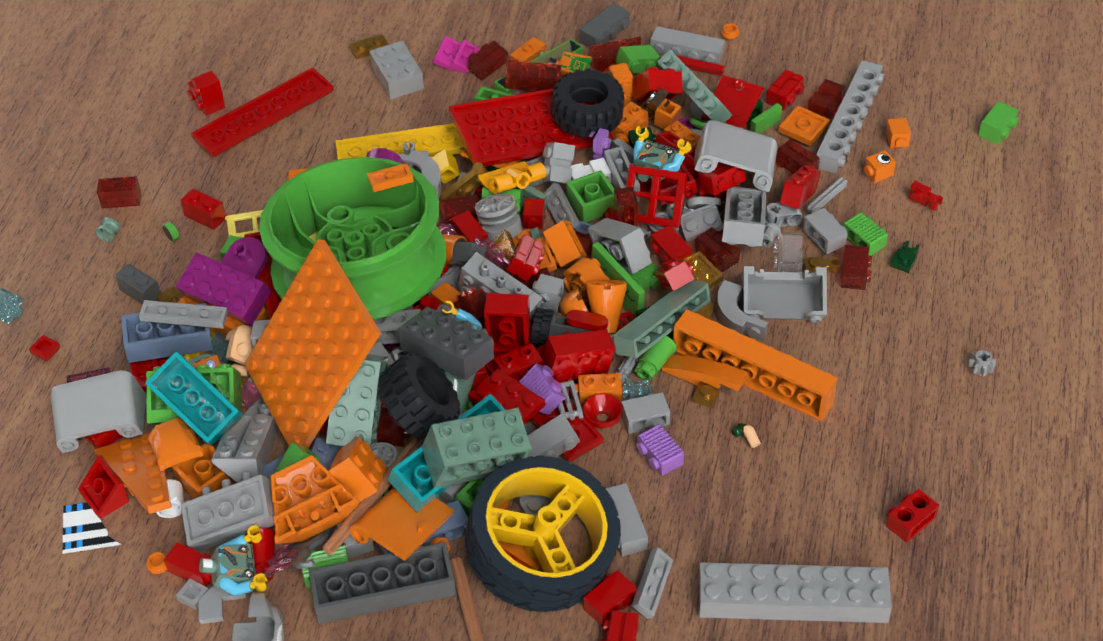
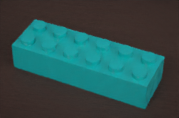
[387,394,505,513]

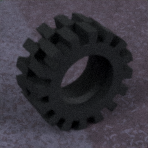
[531,307,554,345]

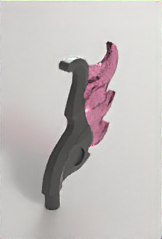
[264,527,333,578]

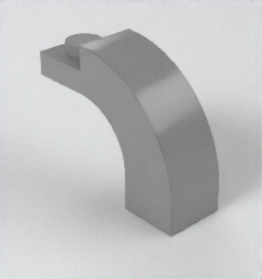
[397,150,441,199]
[717,280,768,341]

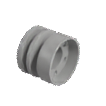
[475,193,523,243]

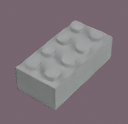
[722,186,766,247]

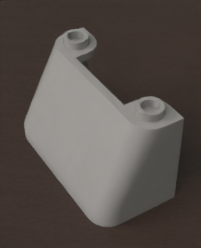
[694,120,778,192]
[742,266,827,323]
[51,371,146,453]

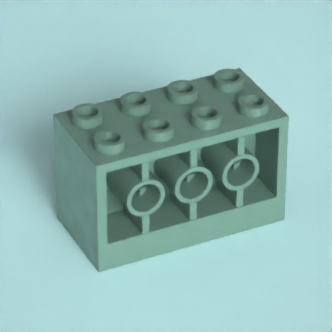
[326,354,389,448]
[422,408,532,488]

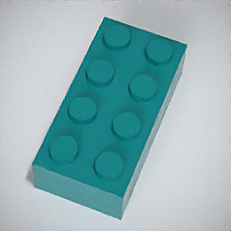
[145,351,243,446]

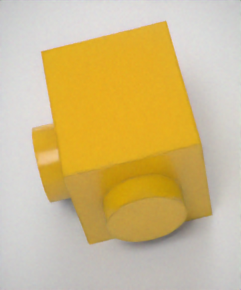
[431,149,460,184]

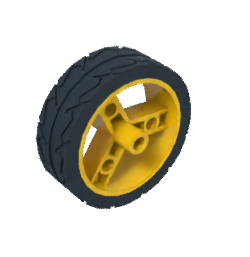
[465,456,621,612]

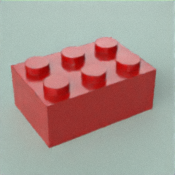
[484,293,532,354]
[542,330,616,383]

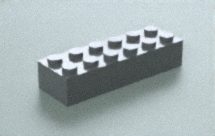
[309,542,456,624]

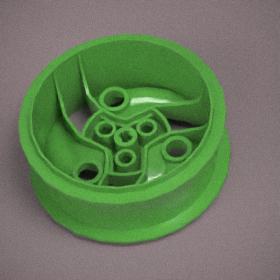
[259,157,446,320]

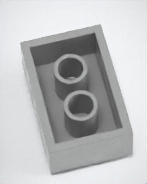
[369,41,424,100]
[587,218,652,274]

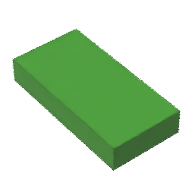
[750,103,782,134]

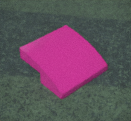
[432,35,479,73]

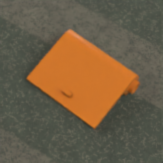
[350,487,455,561]

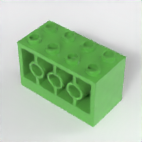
[146,364,242,427]

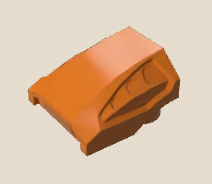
[148,418,204,472]

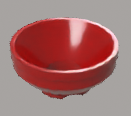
[583,393,622,428]

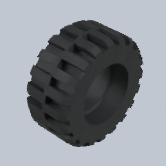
[552,69,624,138]
[378,353,460,440]

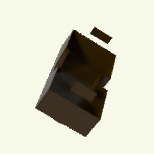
[644,88,670,117]

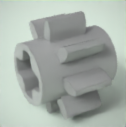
[968,350,996,376]

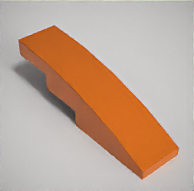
[662,355,749,392]

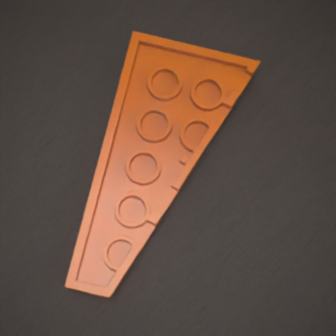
[93,433,172,514]

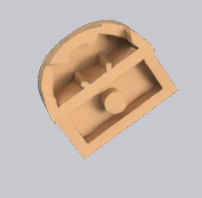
[225,325,253,365]

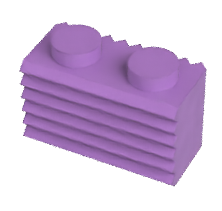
[519,363,565,415]
[636,424,684,476]

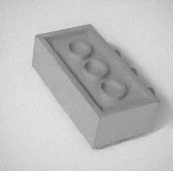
[459,252,542,325]
[181,472,275,552]

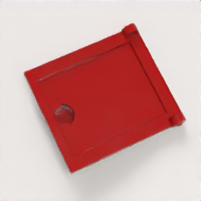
[701,75,764,129]

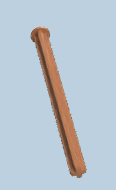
[323,437,424,555]
[450,557,484,641]

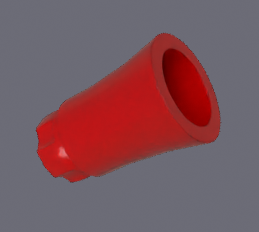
[245,528,276,582]

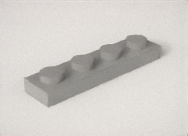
[139,300,228,329]

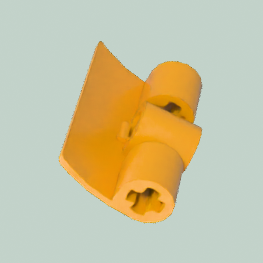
[478,161,546,194]

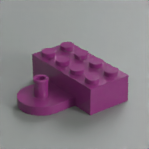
[175,237,272,327]

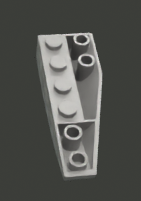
[212,396,278,482]

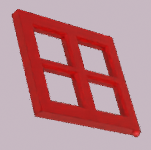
[622,163,688,228]

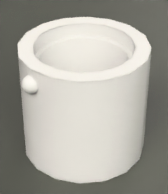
[156,479,184,518]

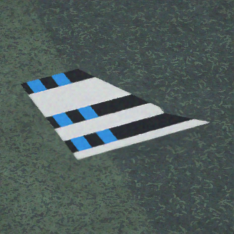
[63,502,121,554]

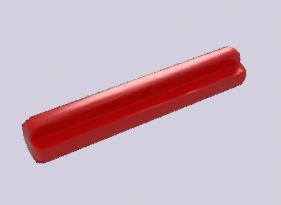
[676,55,725,76]

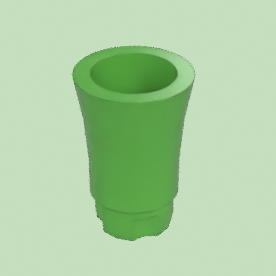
[635,336,677,381]

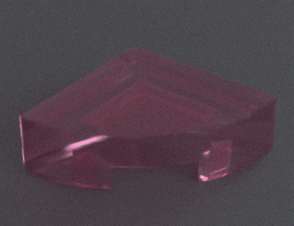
[241,380,261,410]

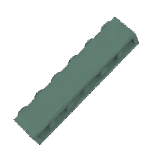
[657,49,732,123]
[613,280,710,359]

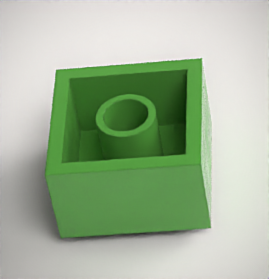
[566,170,618,222]

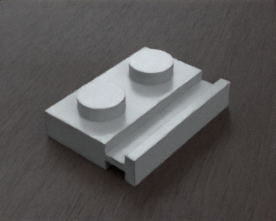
[681,202,723,242]

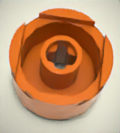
[563,258,610,305]

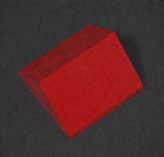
[78,455,130,518]

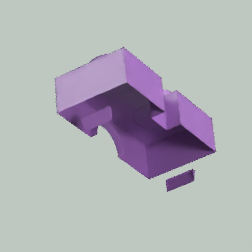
[589,128,611,161]

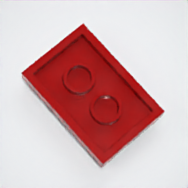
[468,369,546,424]

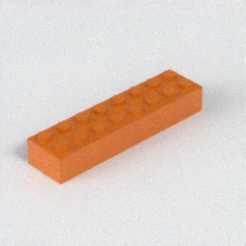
[673,309,838,422]

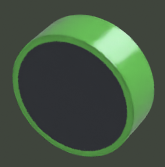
[162,222,179,242]

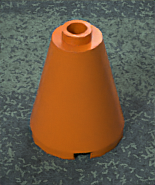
[586,280,627,335]

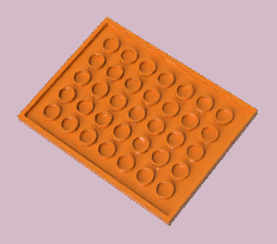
[245,240,381,448]

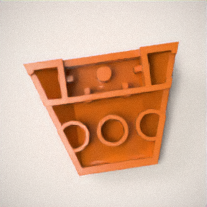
[271,455,360,544]

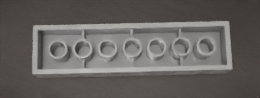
[699,562,892,623]

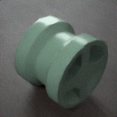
[96,217,121,242]

